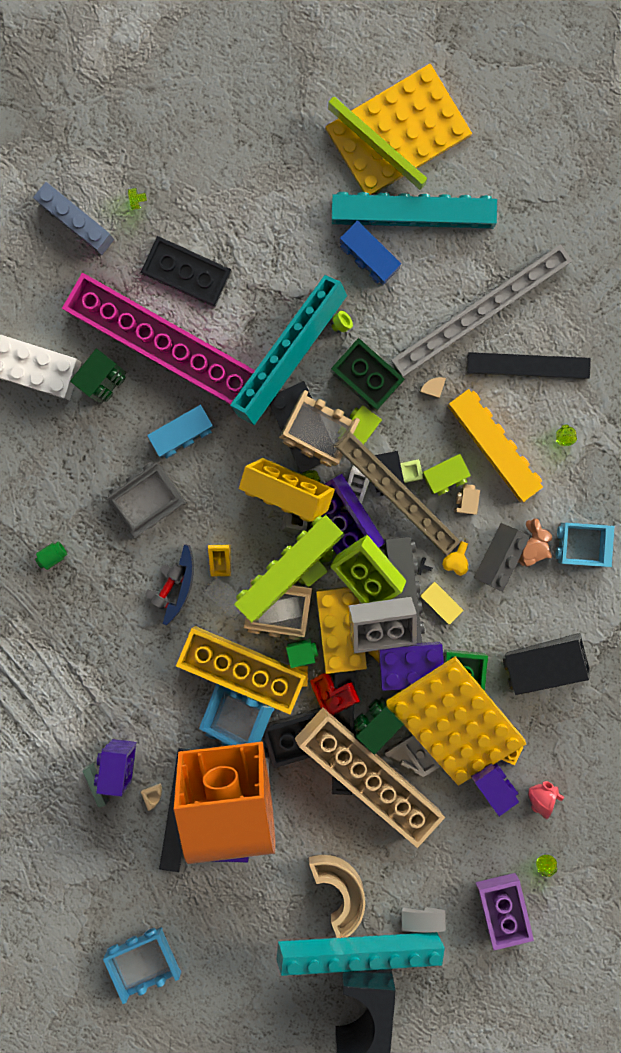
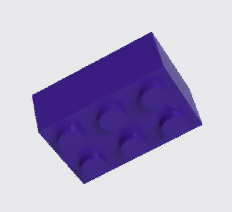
[378,642,444,691]
[94,739,137,797]

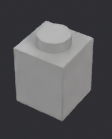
[281,512,308,535]

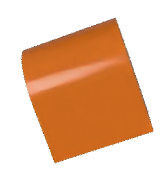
[174,741,275,864]

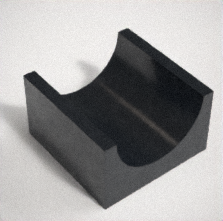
[335,969,396,1053]

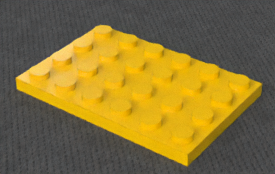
[325,63,472,195]
[386,657,526,786]

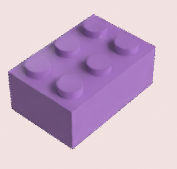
[476,873,534,950]

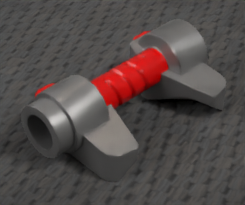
[146,564,185,609]

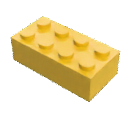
[239,458,335,522]
[316,587,367,674]

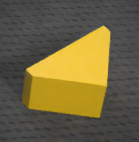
[208,545,231,576]

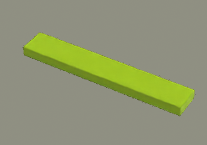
[328,97,427,190]

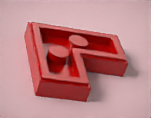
[310,672,360,716]

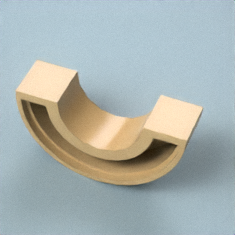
[309,855,365,938]

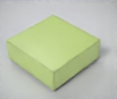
[401,459,423,483]

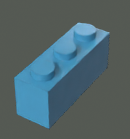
[147,405,215,459]

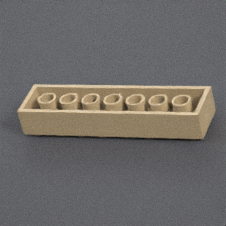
[295,708,445,848]

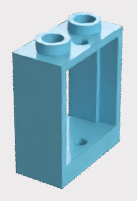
[555,523,615,567]

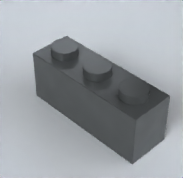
[474,523,530,592]

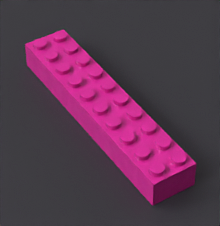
[62,272,255,405]

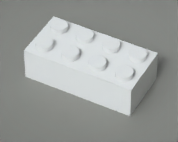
[0,335,82,401]

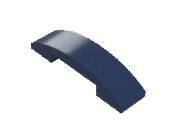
[163,544,194,625]

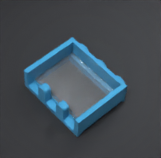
[199,683,275,746]
[103,927,181,1004]

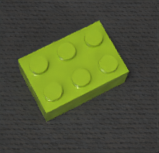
[330,535,406,604]

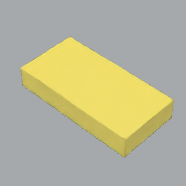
[420,582,464,625]

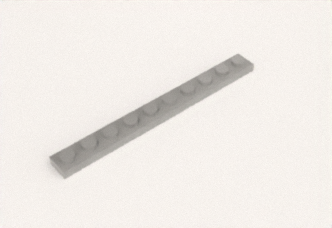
[391,244,572,377]

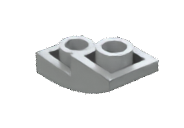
[402,907,446,932]

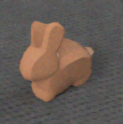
[518,518,553,567]

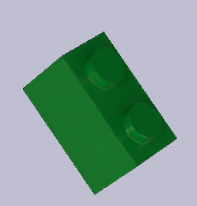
[286,638,318,668]

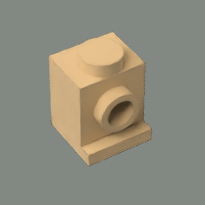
[454,484,480,515]

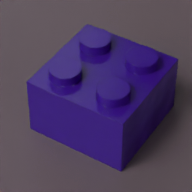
[471,763,519,817]

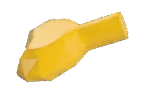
[442,541,468,576]

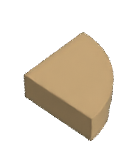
[420,377,446,398]
[141,783,162,811]

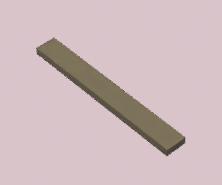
[334,430,461,556]

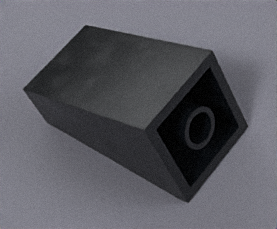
[503,633,591,695]

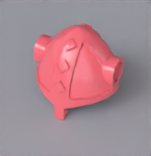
[528,781,564,819]

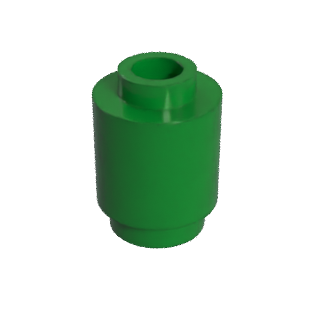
[35,541,67,570]

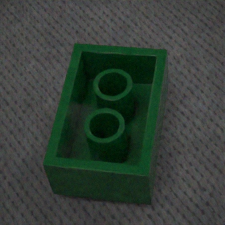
[330,338,405,412]
[70,348,127,404]
[354,697,404,755]

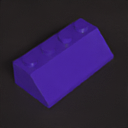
[321,474,386,554]

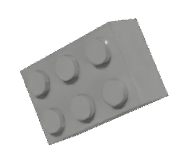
[349,597,417,653]

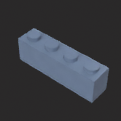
[33,182,114,255]

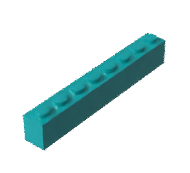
[332,192,497,229]
[230,275,347,425]
[276,932,445,976]

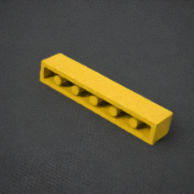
[447,389,543,502]

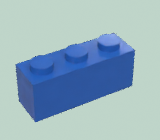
[340,220,401,285]

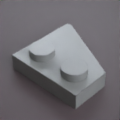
[385,734,440,777]

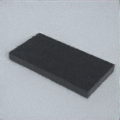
[140,236,232,307]

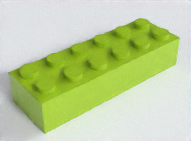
[234,515,344,623]

